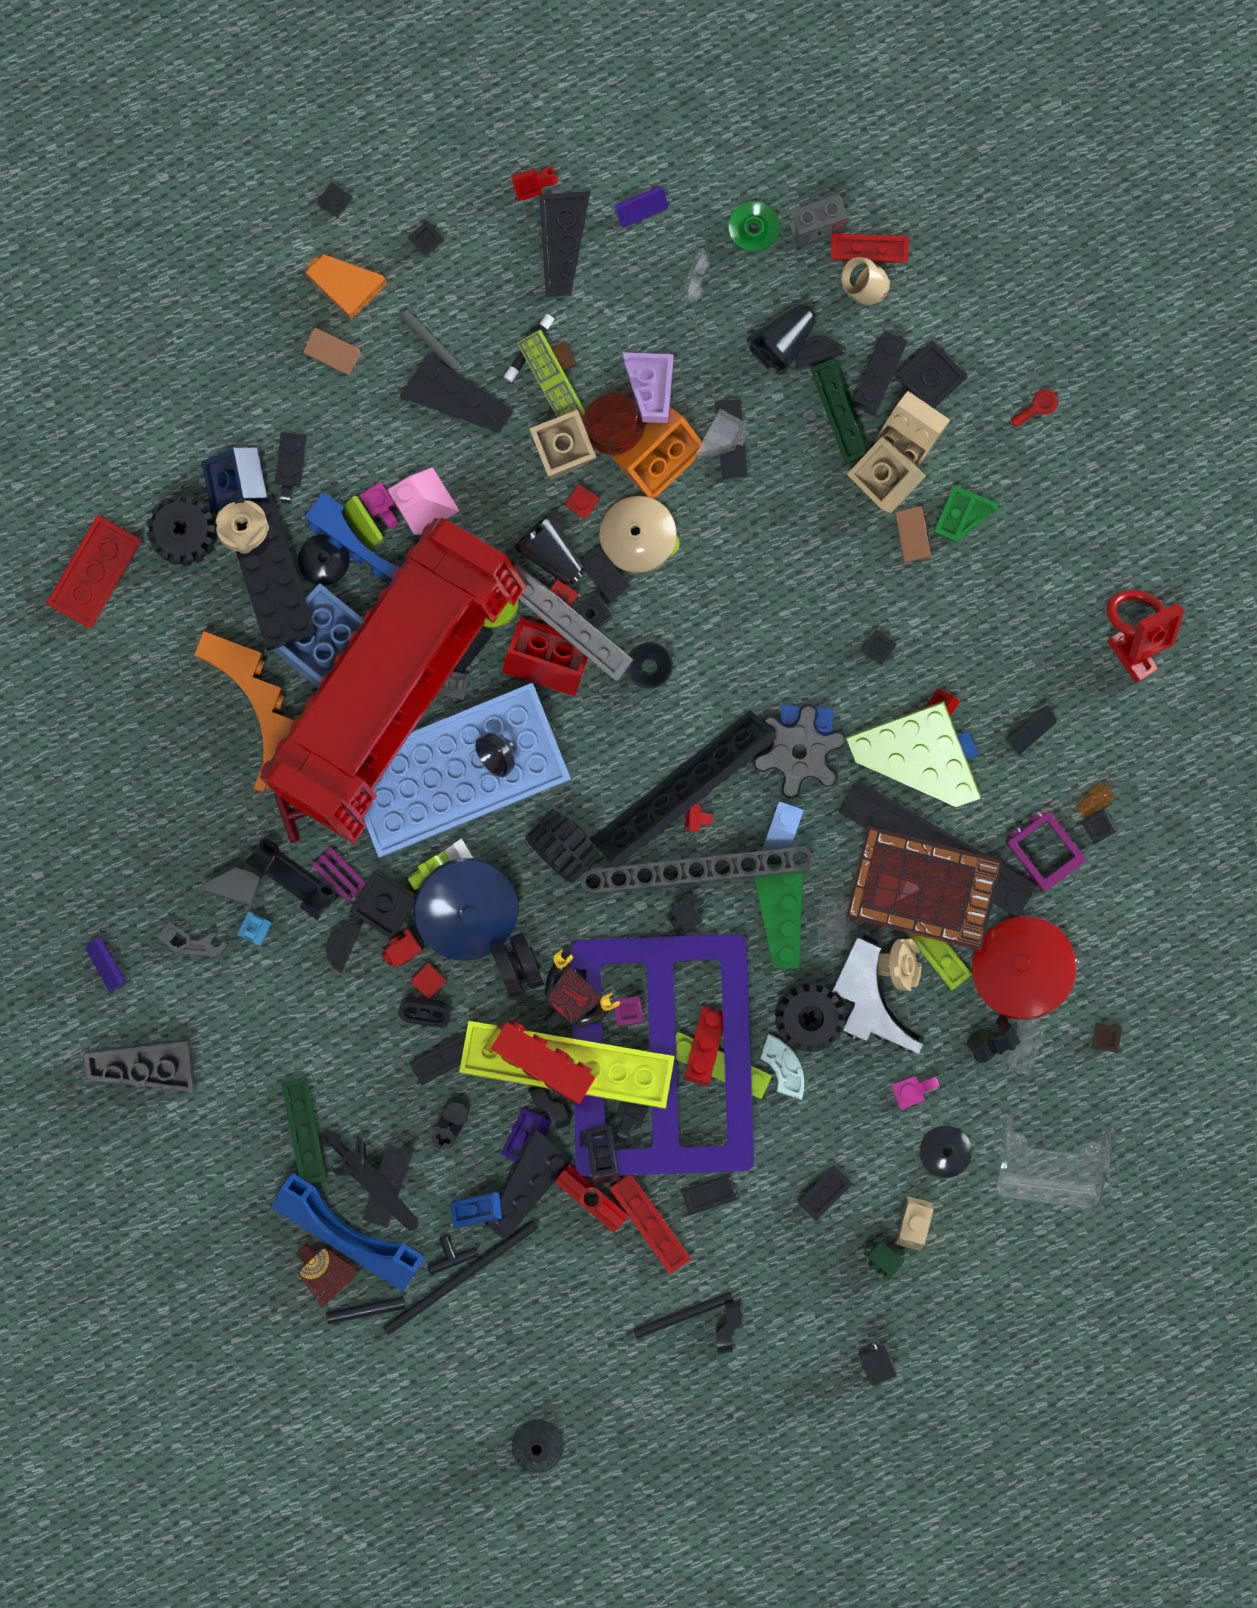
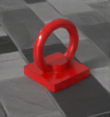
[1106,590,1185,664]

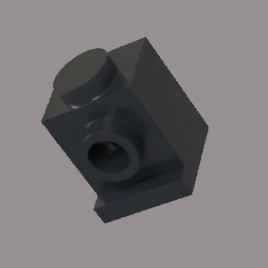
[574,594,612,628]
[666,899,703,936]

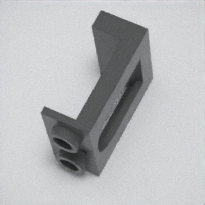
[788,194,848,248]

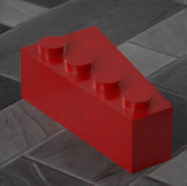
[484,1020,596,1104]

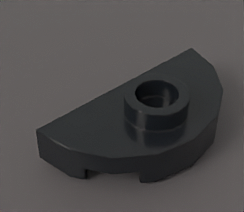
[795,335,845,370]
[326,923,362,973]

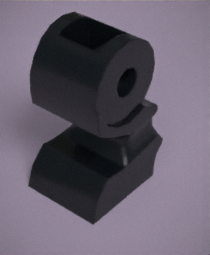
[967,1015,1021,1063]

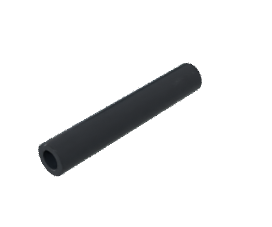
[326,1296,406,1325]

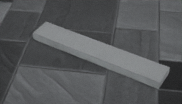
[514,564,633,680]

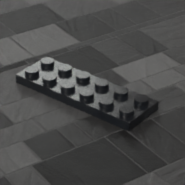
[236,497,317,651]

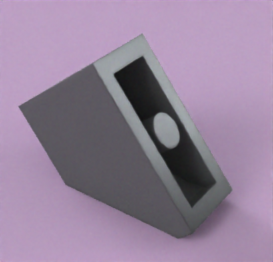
[201,866,262,906]

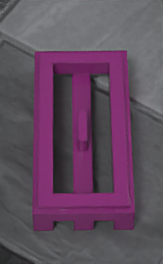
[312,847,366,903]

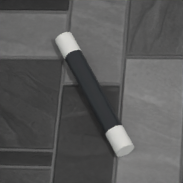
[503,314,554,382]

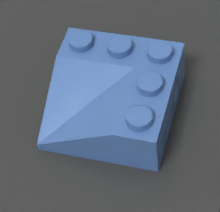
[272,583,364,689]

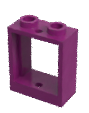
[1006,811,1087,893]

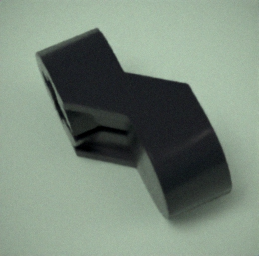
[528,1086,571,1130]
[432,1097,470,1150]
[716,1302,742,1354]

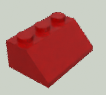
[502,617,589,697]

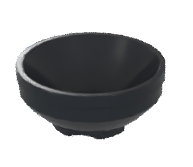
[626,642,673,689]
[475,733,516,778]

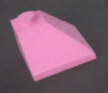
[388,467,459,535]

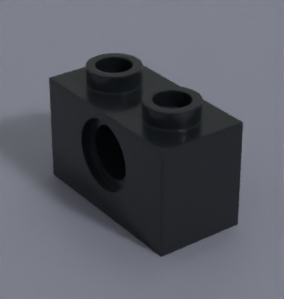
[858,1342,897,1386]

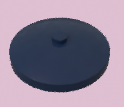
[414,858,518,961]

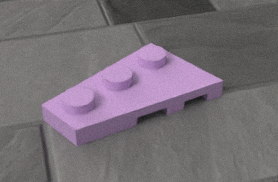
[622,352,674,423]

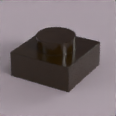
[1091,1023,1122,1053]

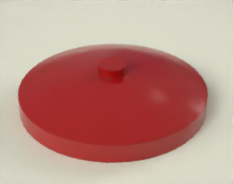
[972,917,1077,1020]

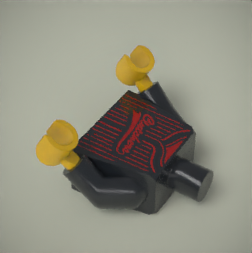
[543,949,620,1030]

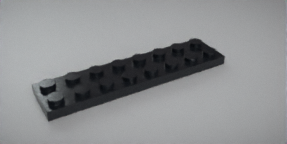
[591,710,777,868]

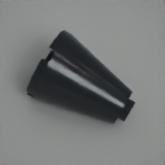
[747,305,816,375]
[514,513,584,584]
[512,1420,564,1473]

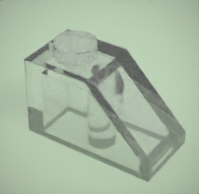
[695,409,749,461]

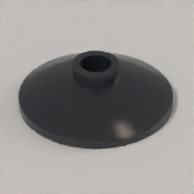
[298,534,350,586]
[920,1126,972,1178]

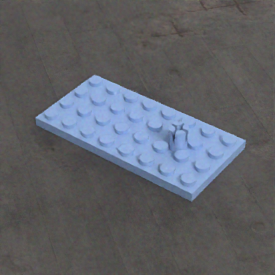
[363,683,571,858]

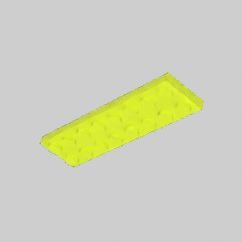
[459,1021,675,1109]

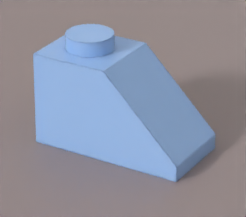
[762,802,804,860]

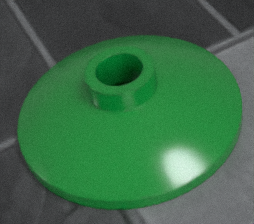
[728,201,780,252]

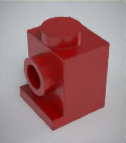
[381,929,423,969]

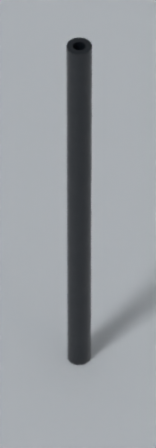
[383,1220,538,1335]

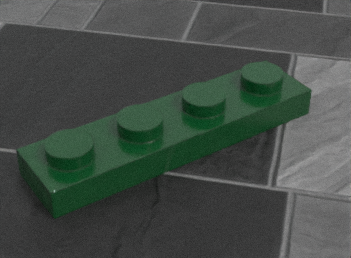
[810,359,869,464]
[281,1078,327,1184]

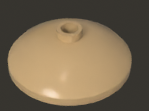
[599,496,677,573]

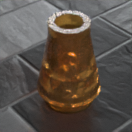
[1077,782,1116,818]

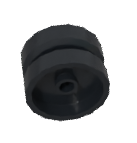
[489,932,544,998]

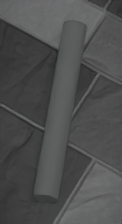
[400,310,461,371]

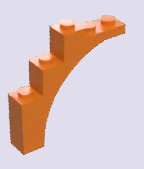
[194,631,294,794]

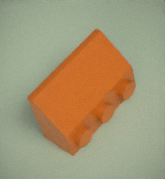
[612,407,707,499]

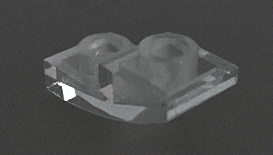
[684,248,711,306]

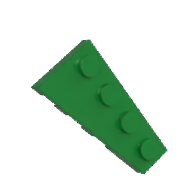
[751,863,803,969]

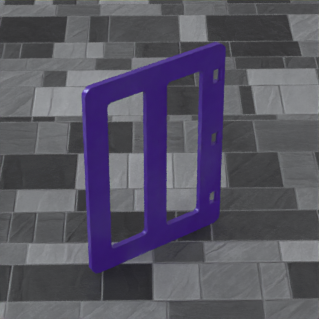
[570,934,754,1177]

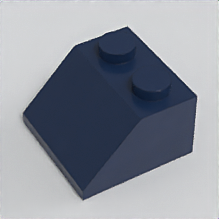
[201,448,267,512]

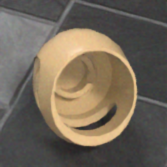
[841,257,890,306]

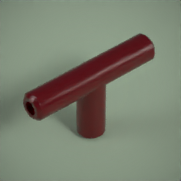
[274,794,307,843]

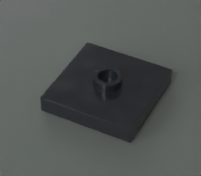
[895,340,967,409]
[350,869,416,939]

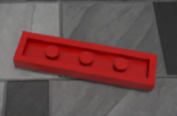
[609,1175,691,1274]

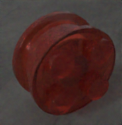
[583,393,645,455]

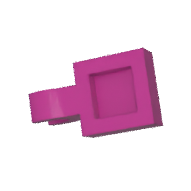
[359,482,398,529]
[891,1076,939,1110]

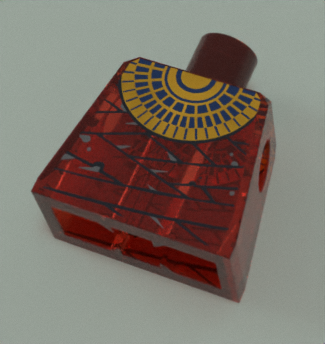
[295,1243,359,1307]

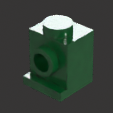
[863,1240,905,1281]

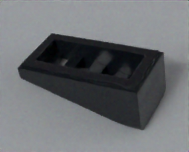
[586,1125,620,1184]

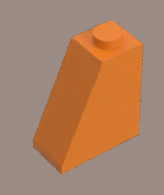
[306,255,387,320]

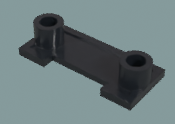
[243,840,339,920]

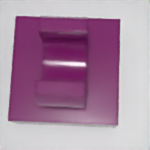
[613,996,644,1026]

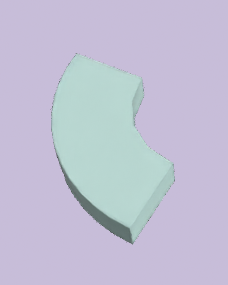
[760,1034,804,1100]

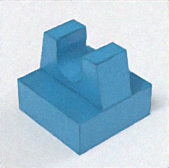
[237,911,272,946]

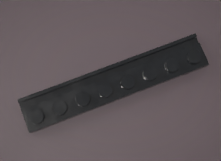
[839,780,1037,917]

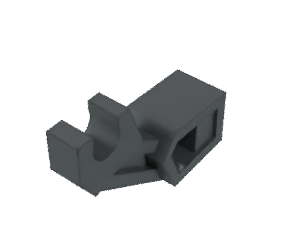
[157,921,228,958]

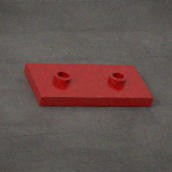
[46,515,143,630]

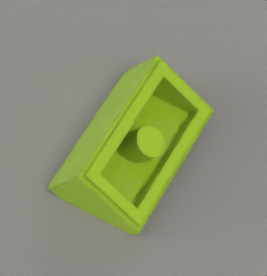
[343,496,384,551]

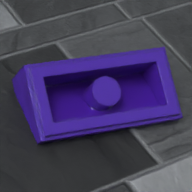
[615,186,668,228]
[86,937,126,992]
[501,1107,552,1162]

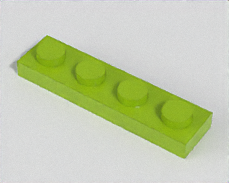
[676,1032,772,1099]

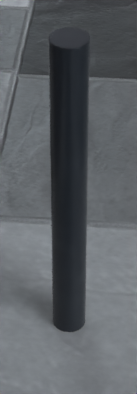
[633,1292,734,1339]

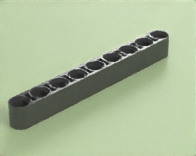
[581,847,813,895]

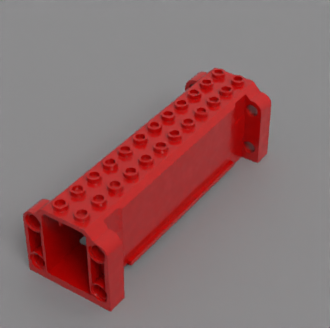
[259,517,526,845]

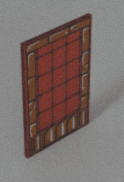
[846,826,1003,951]

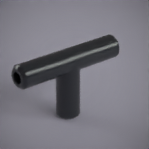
[427,1235,479,1275]

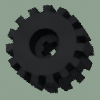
[147,495,217,566]
[525,808,601,884]
[775,983,845,1052]

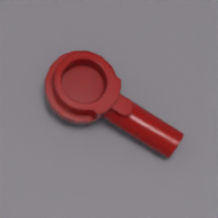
[1010,389,1058,427]

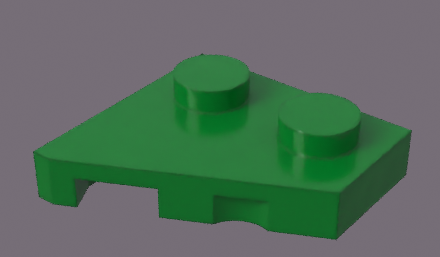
[934,485,999,543]

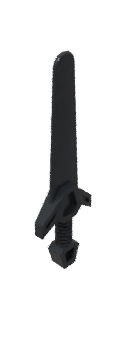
[320,1128,419,1231]

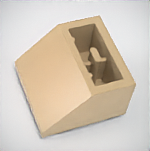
[874,391,950,467]

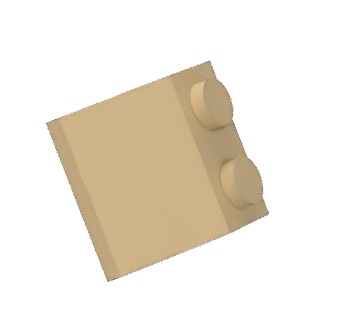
[530,410,596,480]
[847,437,926,513]

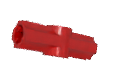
[555,1165,628,1233]

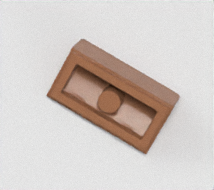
[304,327,361,376]
[895,506,931,563]

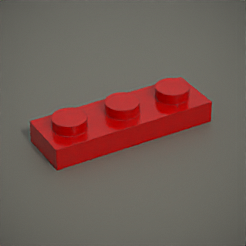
[831,233,909,264]
[683,1006,723,1086]

